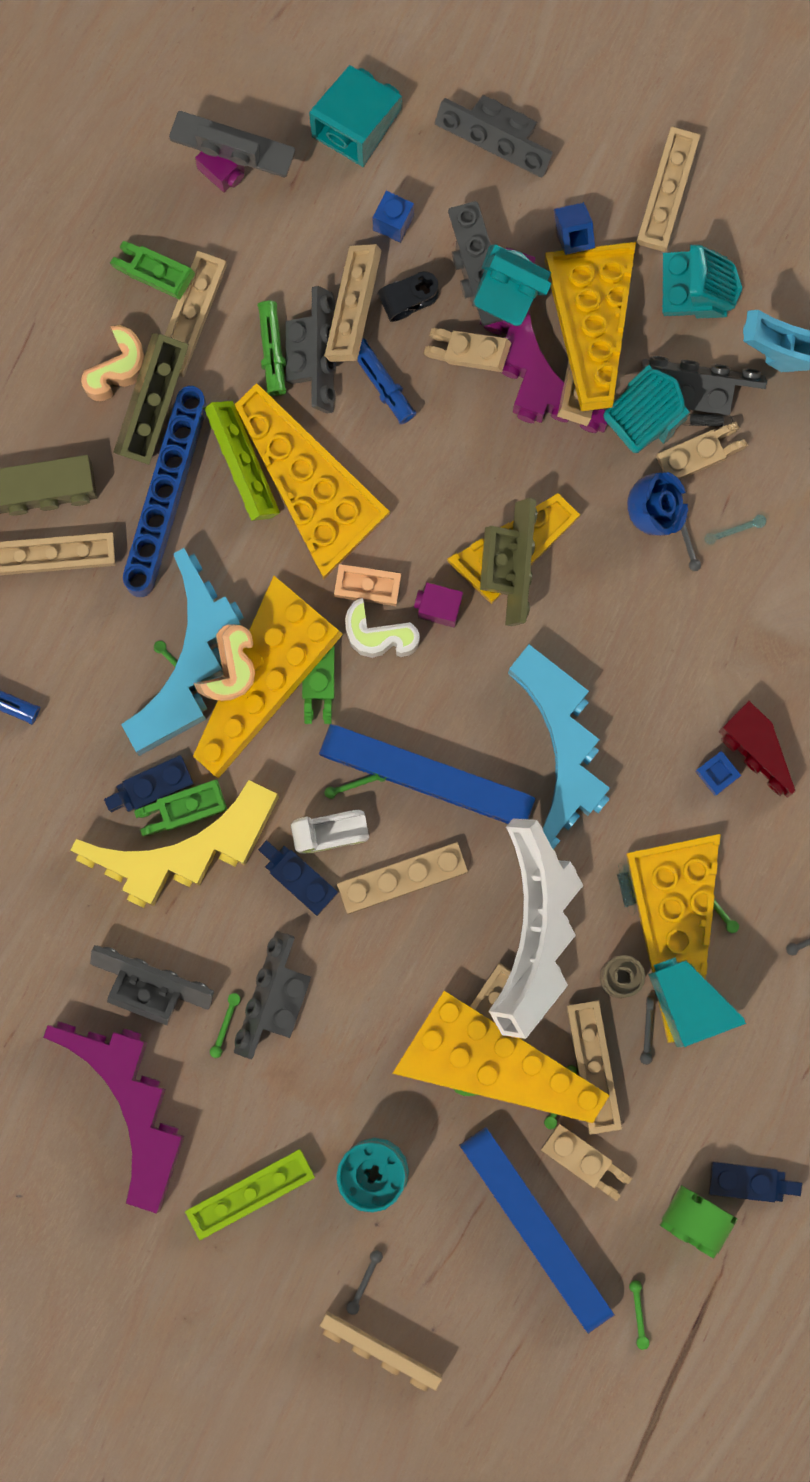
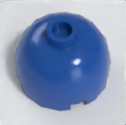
[627,472,688,536]

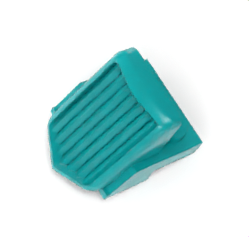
[473,244,552,326]
[663,244,743,319]
[603,365,690,453]

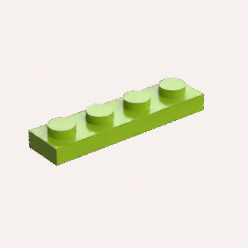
[204,401,280,521]
[185,1148,316,1240]

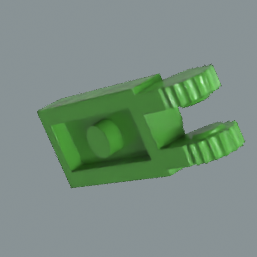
[110,241,195,300]
[302,644,335,724]
[134,780,227,837]

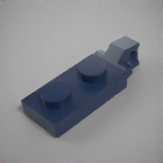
[104,755,194,812]
[258,840,339,916]
[709,1161,802,1203]

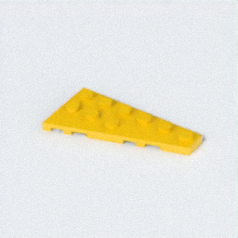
[544,242,636,411]
[235,383,390,579]
[193,576,343,778]
[626,834,721,1043]
[392,991,610,1123]

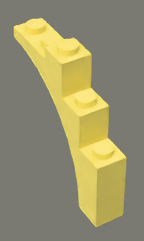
[71,780,279,908]

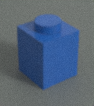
[373,190,414,243]
[554,202,595,255]

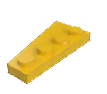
[447,493,580,604]

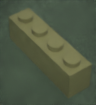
[113,333,189,465]
[0,455,97,516]

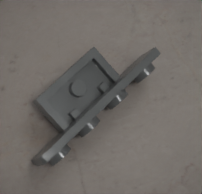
[435,95,553,177]
[169,111,295,178]
[448,201,503,326]
[286,286,336,414]
[642,356,767,415]
[234,931,311,1059]
[90,945,214,1025]

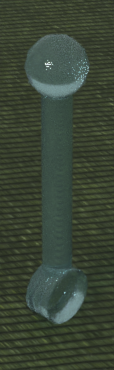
[704,515,766,545]

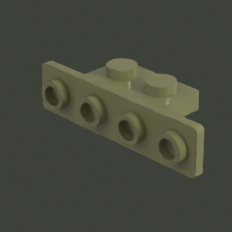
[480,498,537,626]

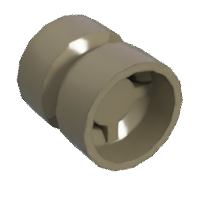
[599,955,645,999]

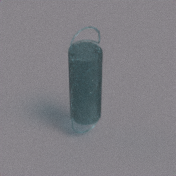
[617,863,637,915]

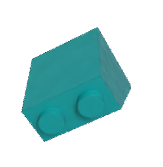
[309,65,402,168]
[648,957,746,1047]

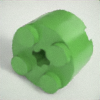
[660,1185,738,1259]

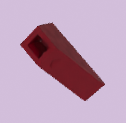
[719,701,796,798]

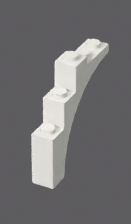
[489,818,583,1039]

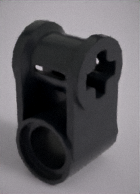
[377,271,439,322]

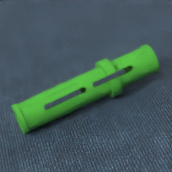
[257,301,286,396]

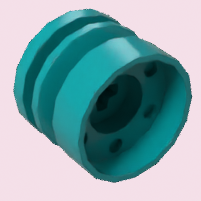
[336,1138,409,1213]

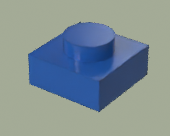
[695,751,742,796]

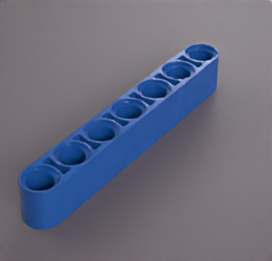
[123,386,207,597]
[319,724,536,824]
[459,1127,614,1334]

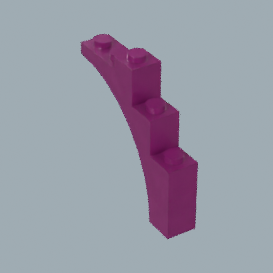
[480,247,607,433]
[43,1021,184,1214]

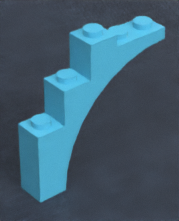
[743,310,810,372]
[121,548,244,756]
[508,644,610,849]

